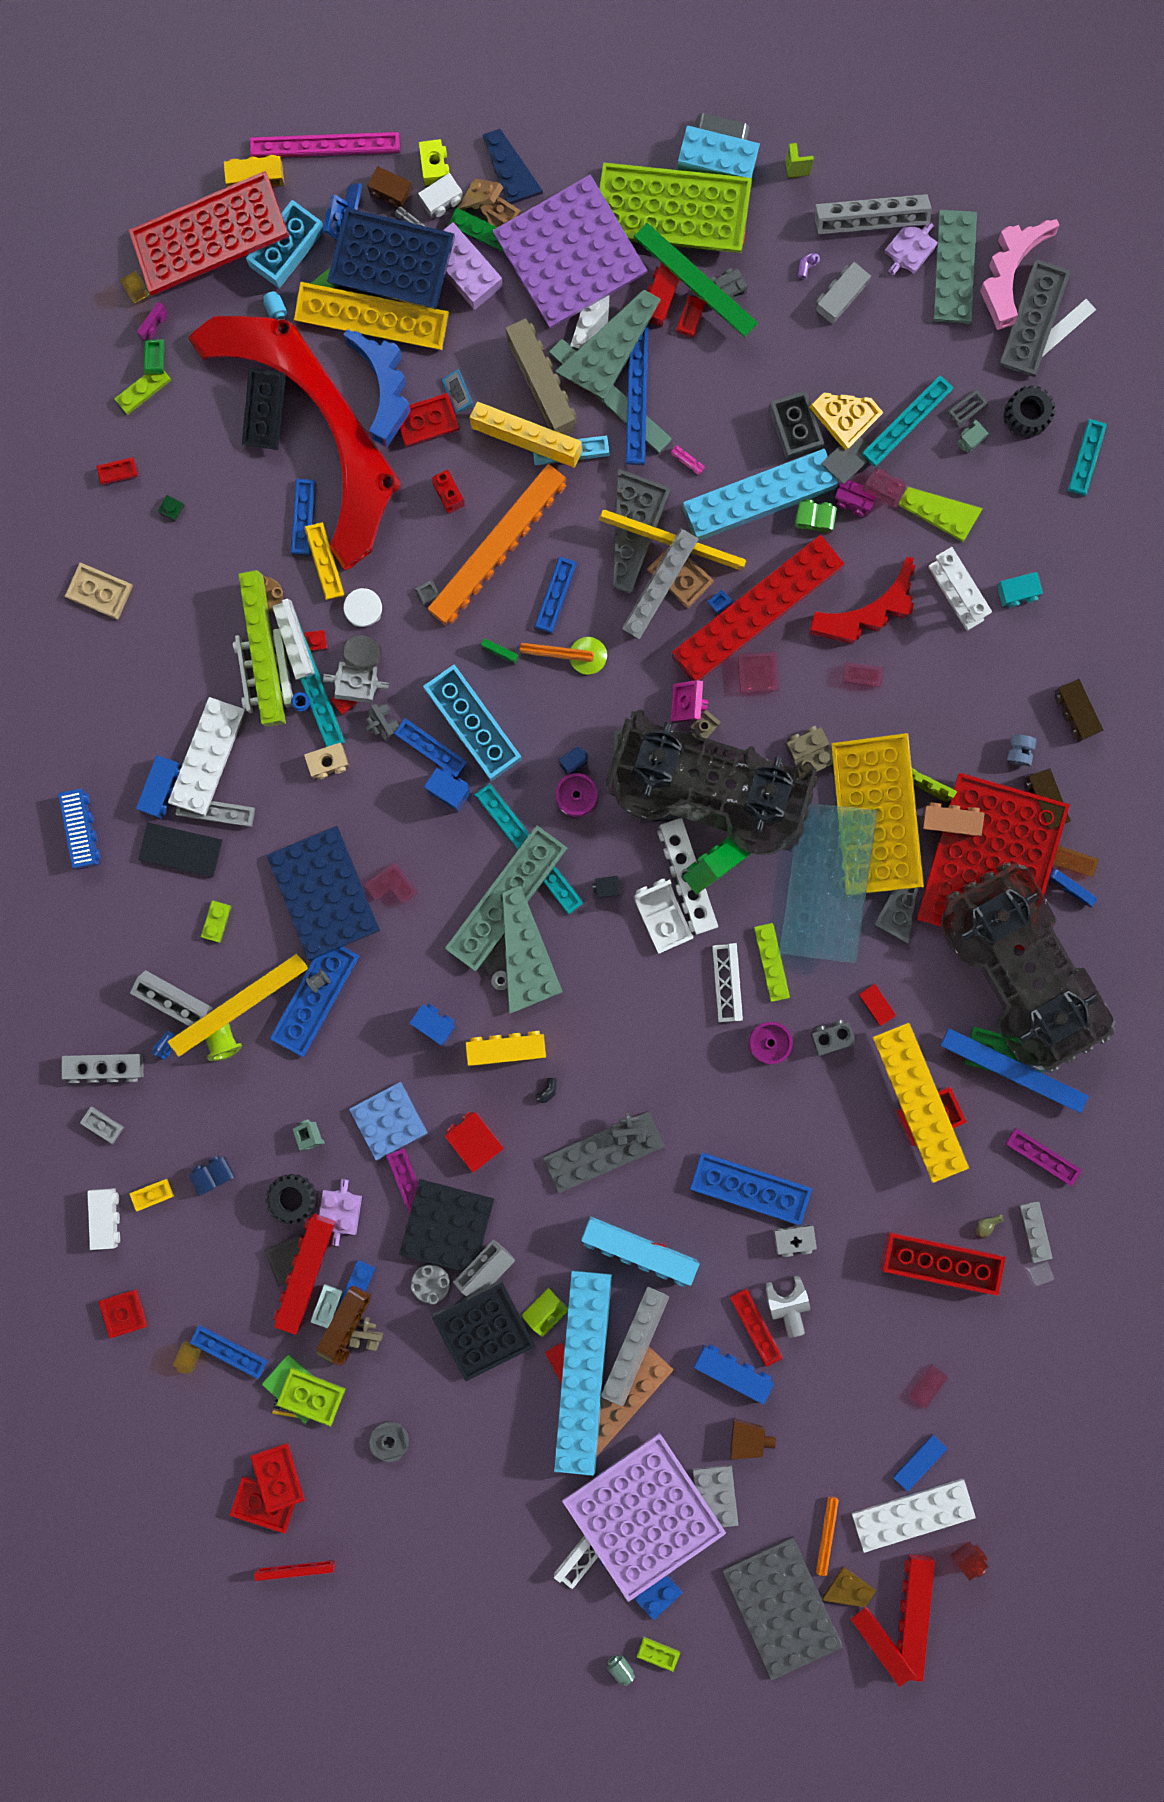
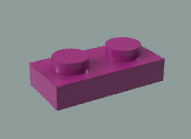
[137,302,168,341]

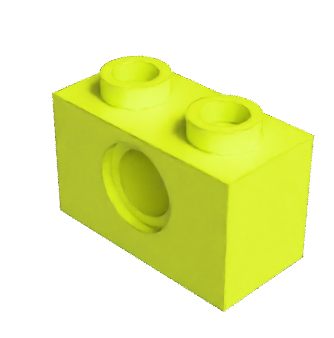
[419,139,449,186]

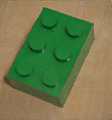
[682,836,751,895]

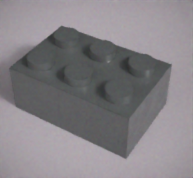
[768,390,824,461]

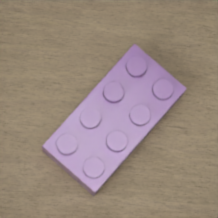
[443,223,503,310]

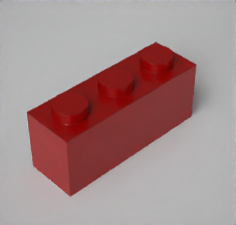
[647,263,680,327]

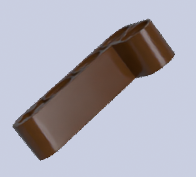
[316,1285,371,1366]

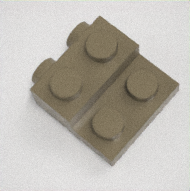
[786,726,833,779]

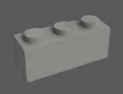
[816,262,871,324]
[454,1239,515,1296]

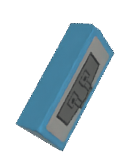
[442,369,473,414]

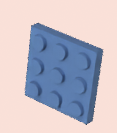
[349,1082,428,1160]

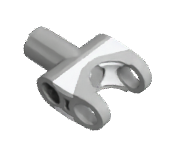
[766,1275,811,1338]

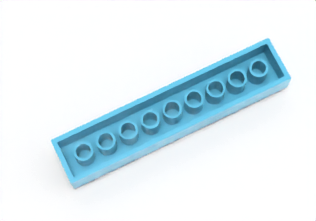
[554,1270,612,1476]

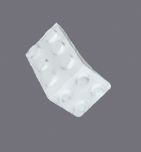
[633,878,693,954]

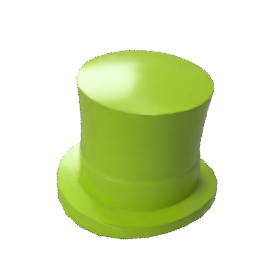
[205,1023,242,1061]

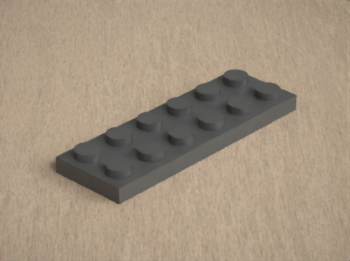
[999,259,1071,377]
[543,1111,665,1193]

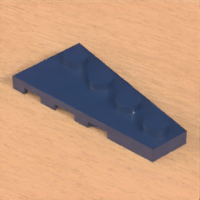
[483,129,543,205]

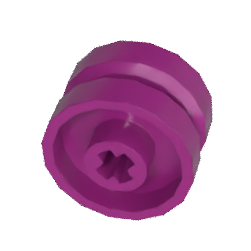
[555,773,598,818]
[748,1022,793,1064]

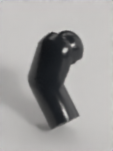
[536,1078,557,1103]

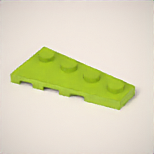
[898,487,983,542]

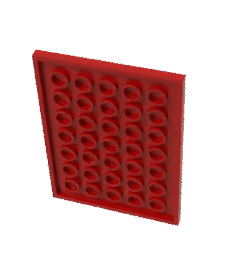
[916,773,1070,952]

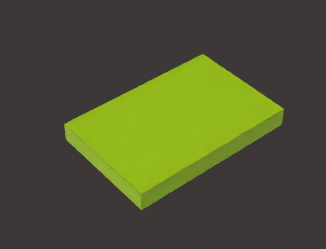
[276,1367,346,1427]

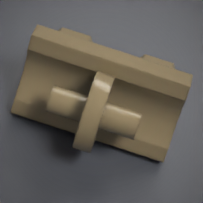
[348,1317,384,1351]

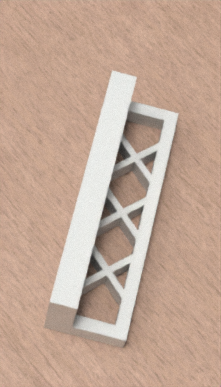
[272,598,315,680]
[712,943,743,1022]
[554,1535,598,1589]

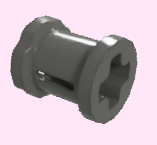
[305,968,331,993]

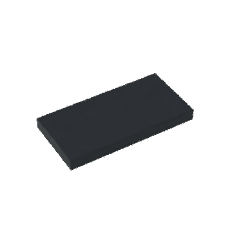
[242,368,286,450]
[138,822,223,877]

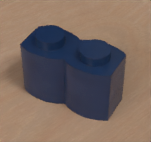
[558,745,588,775]
[189,1155,236,1196]

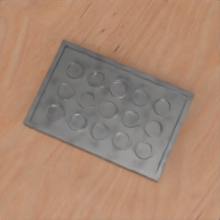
[722,1536,843,1680]

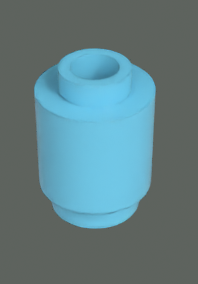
[263,292,287,320]

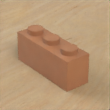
[922,803,984,836]

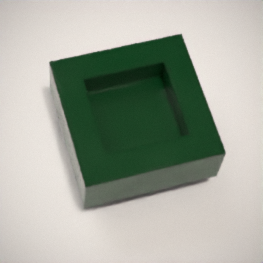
[158,495,184,521]

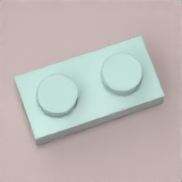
[311,1284,343,1328]

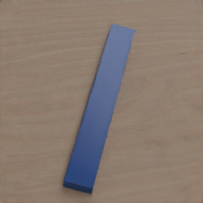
[625,322,649,466]
[940,1028,1089,1113]

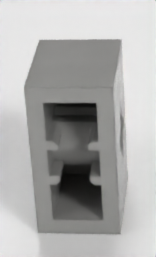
[773,1224,817,1257]

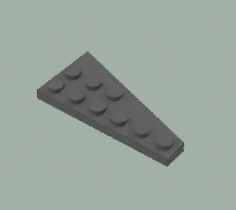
[613,469,671,594]

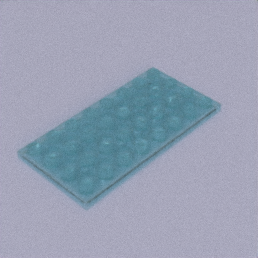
[780,802,878,964]

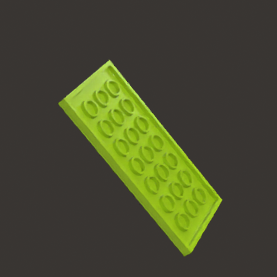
[599,162,752,253]

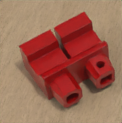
[431,469,465,514]

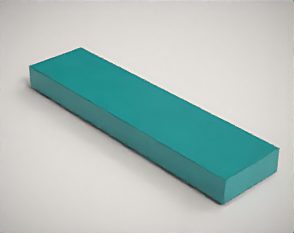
[1067,419,1107,496]

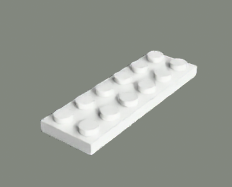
[168,697,246,816]
[851,1478,976,1553]

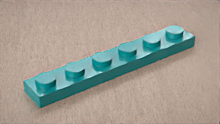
[862,375,954,468]

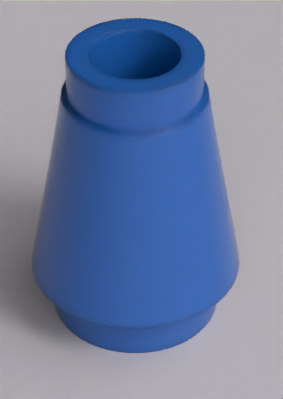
[291,692,310,711]
[152,1031,176,1061]

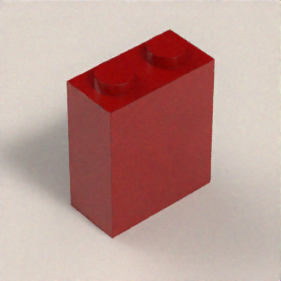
[445,1111,504,1173]

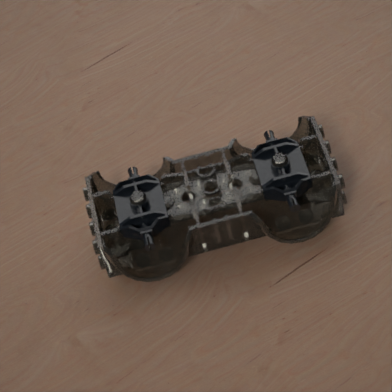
[604,709,818,855]
[941,862,1116,1073]

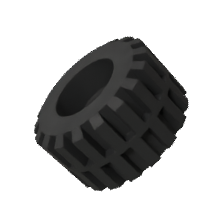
[1004,385,1055,438]
[266,1174,317,1224]

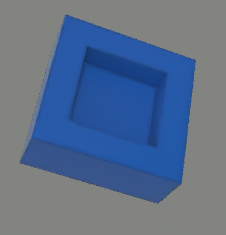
[707,590,733,615]

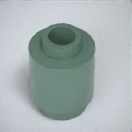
[607,1655,635,1686]

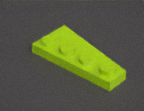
[912,768,957,803]

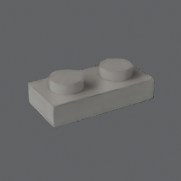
[80,1107,124,1144]

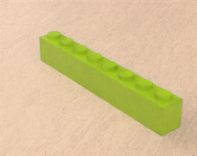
[239,570,286,727]

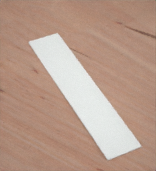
[1042,299,1096,357]

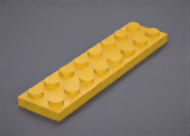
[294,282,449,350]
[872,1023,969,1183]

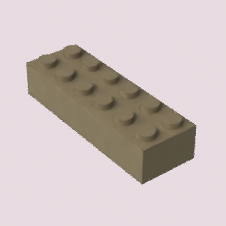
[505,318,577,435]

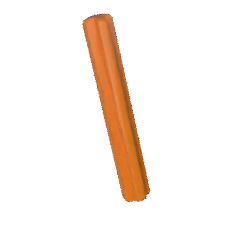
[520,643,594,662]
[816,1497,839,1576]

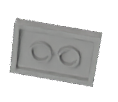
[693,1465,739,1527]

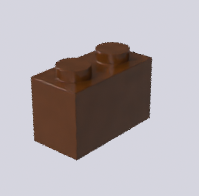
[367,166,412,208]

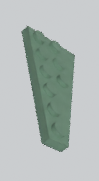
[555,290,661,400]
[502,885,563,1014]

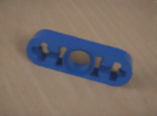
[1049,868,1098,908]

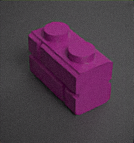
[833,480,878,517]

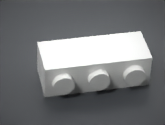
[88,1188,120,1250]

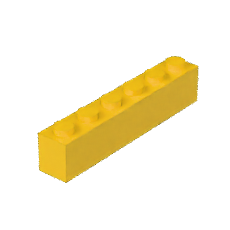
[469,402,582,468]

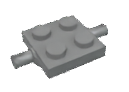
[323,662,389,703]

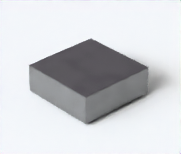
[415,580,440,606]

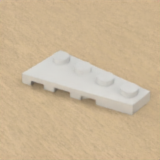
[570,296,609,351]

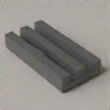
[947,389,989,427]

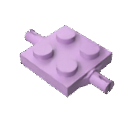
[885,223,938,275]
[319,1179,362,1246]

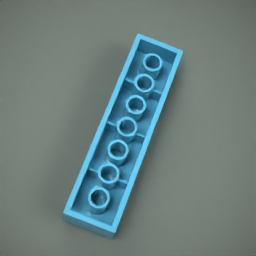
[682,449,838,542]

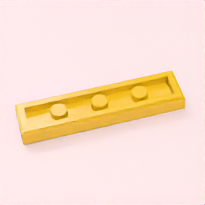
[304,522,344,601]

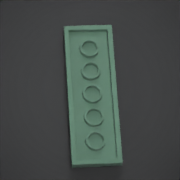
[933,210,977,324]

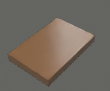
[647,546,714,609]

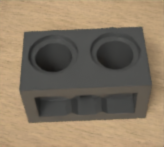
[810,1019,856,1056]

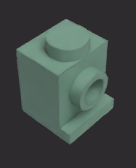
[957,420,989,453]
[293,1120,325,1151]

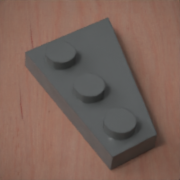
[874,888,918,943]

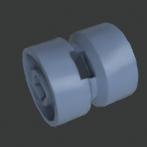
[1007,734,1037,767]

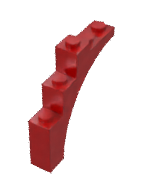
[809,557,916,644]

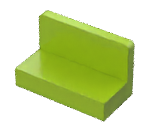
[785,143,814,178]
[522,1288,569,1337]

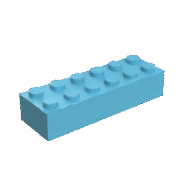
[423,664,522,782]
[581,1216,700,1287]

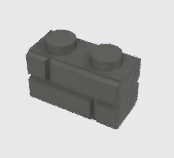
[710,268,748,300]

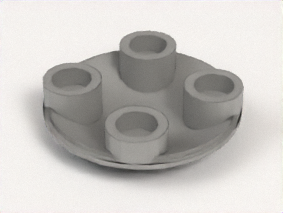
[411,1265,450,1304]

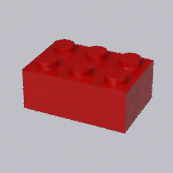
[894,1086,967,1146]

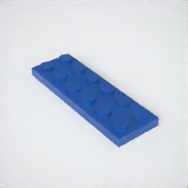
[270,947,360,1057]
[690,1152,813,1225]

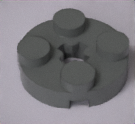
[369,1421,409,1462]

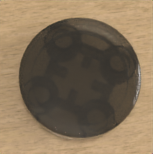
[343,635,381,672]

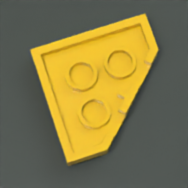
[809,393,883,450]

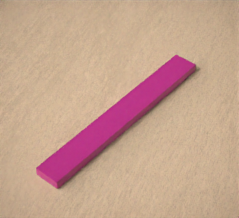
[250,132,400,158]

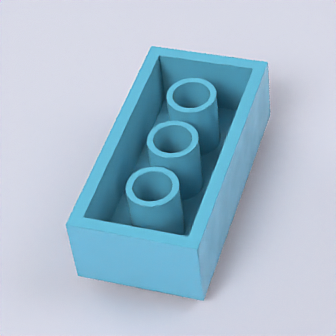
[677,126,760,178]
[246,200,324,289]

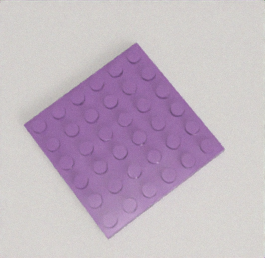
[493,174,647,329]

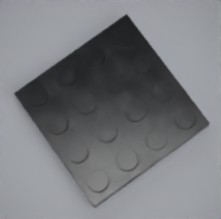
[399,1178,494,1271]
[431,1279,535,1382]

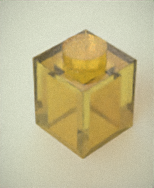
[120,270,150,303]
[173,1341,203,1374]

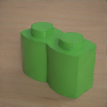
[794,499,837,533]

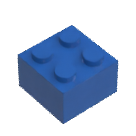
[424,768,471,812]
[409,1003,457,1046]

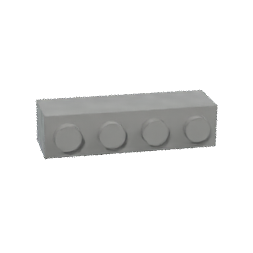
[130,970,213,1026]

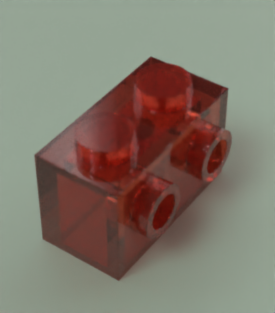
[951,1541,989,1581]

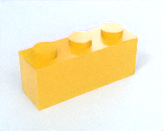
[224,155,284,187]

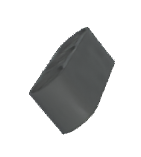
[695,113,750,140]

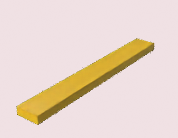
[598,510,746,571]
[168,954,308,1057]

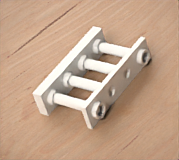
[928,547,992,631]
[233,629,293,714]

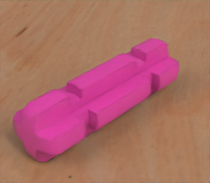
[671,445,705,475]

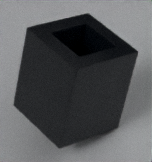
[592,876,621,899]

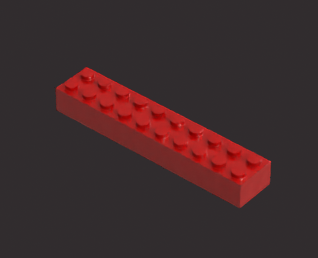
[671,535,845,681]

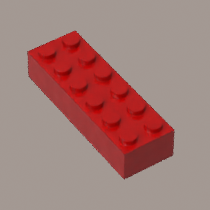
[880,1231,1006,1296]

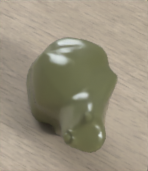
[976,1214,1004,1239]

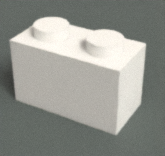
[418,173,463,219]

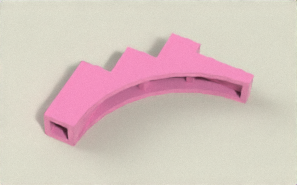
[980,219,1059,330]

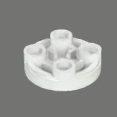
[344,588,382,627]

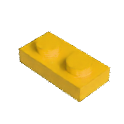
[129,1179,174,1212]

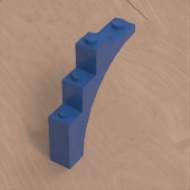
[344,329,411,447]

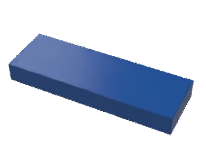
[893,1434,948,1492]

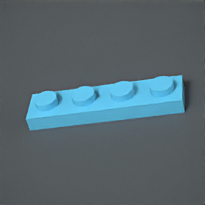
[533,435,610,465]

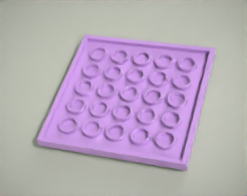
[562,1432,726,1602]

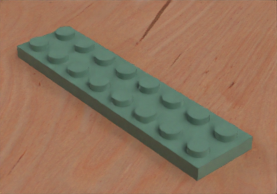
[445,825,568,971]

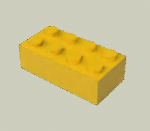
[466,1031,546,1066]

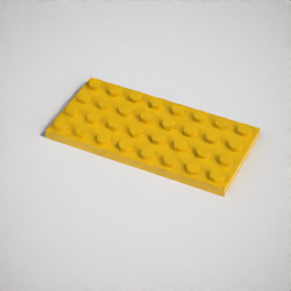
[831,733,924,895]

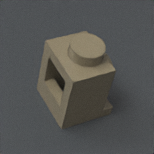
[690,710,720,742]

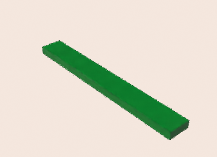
[634,222,758,338]

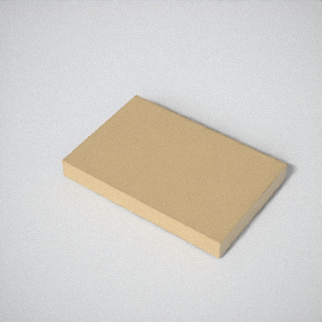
[64,563,133,620]

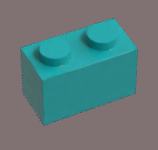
[997,572,1043,608]

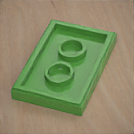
[262,1354,313,1423]

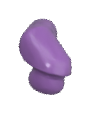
[798,253,820,279]

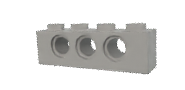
[62,1054,144,1083]

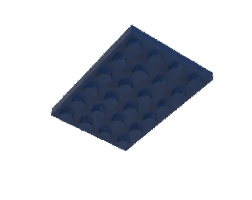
[327,207,455,310]
[266,826,380,961]

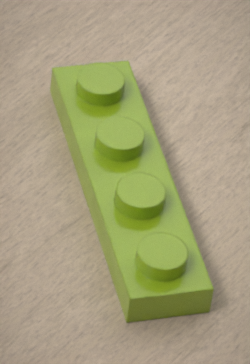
[754,923,790,1002]

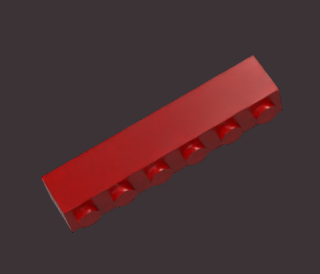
[273,1214,336,1335]
[896,1554,935,1682]

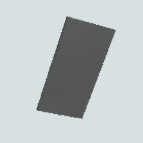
[821,437,869,484]

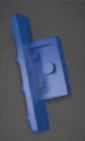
[323,183,362,244]

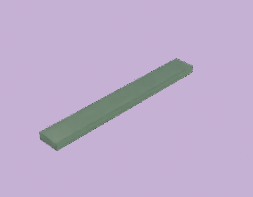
[549,339,672,454]

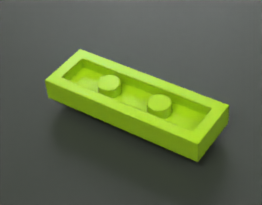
[114,371,172,415]

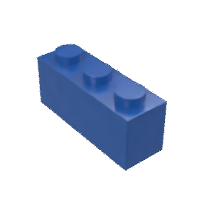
[136,755,182,818]

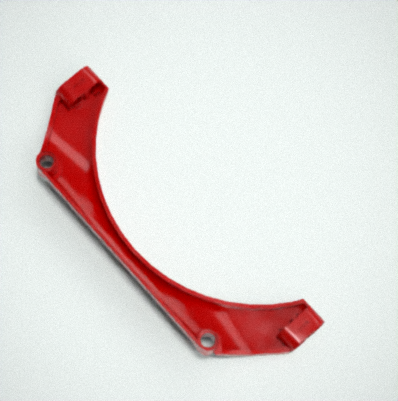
[188,316,401,570]

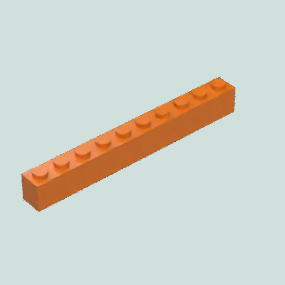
[428,463,567,626]

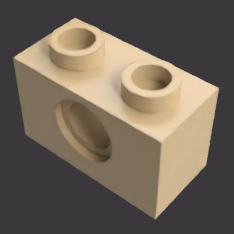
[304,743,350,780]

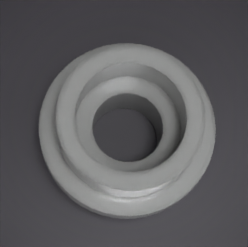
[491,971,508,990]

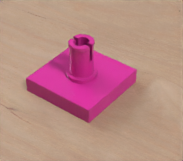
[671,680,708,723]

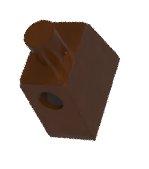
[730,1418,776,1459]

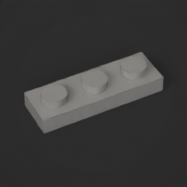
[1019,1201,1053,1263]

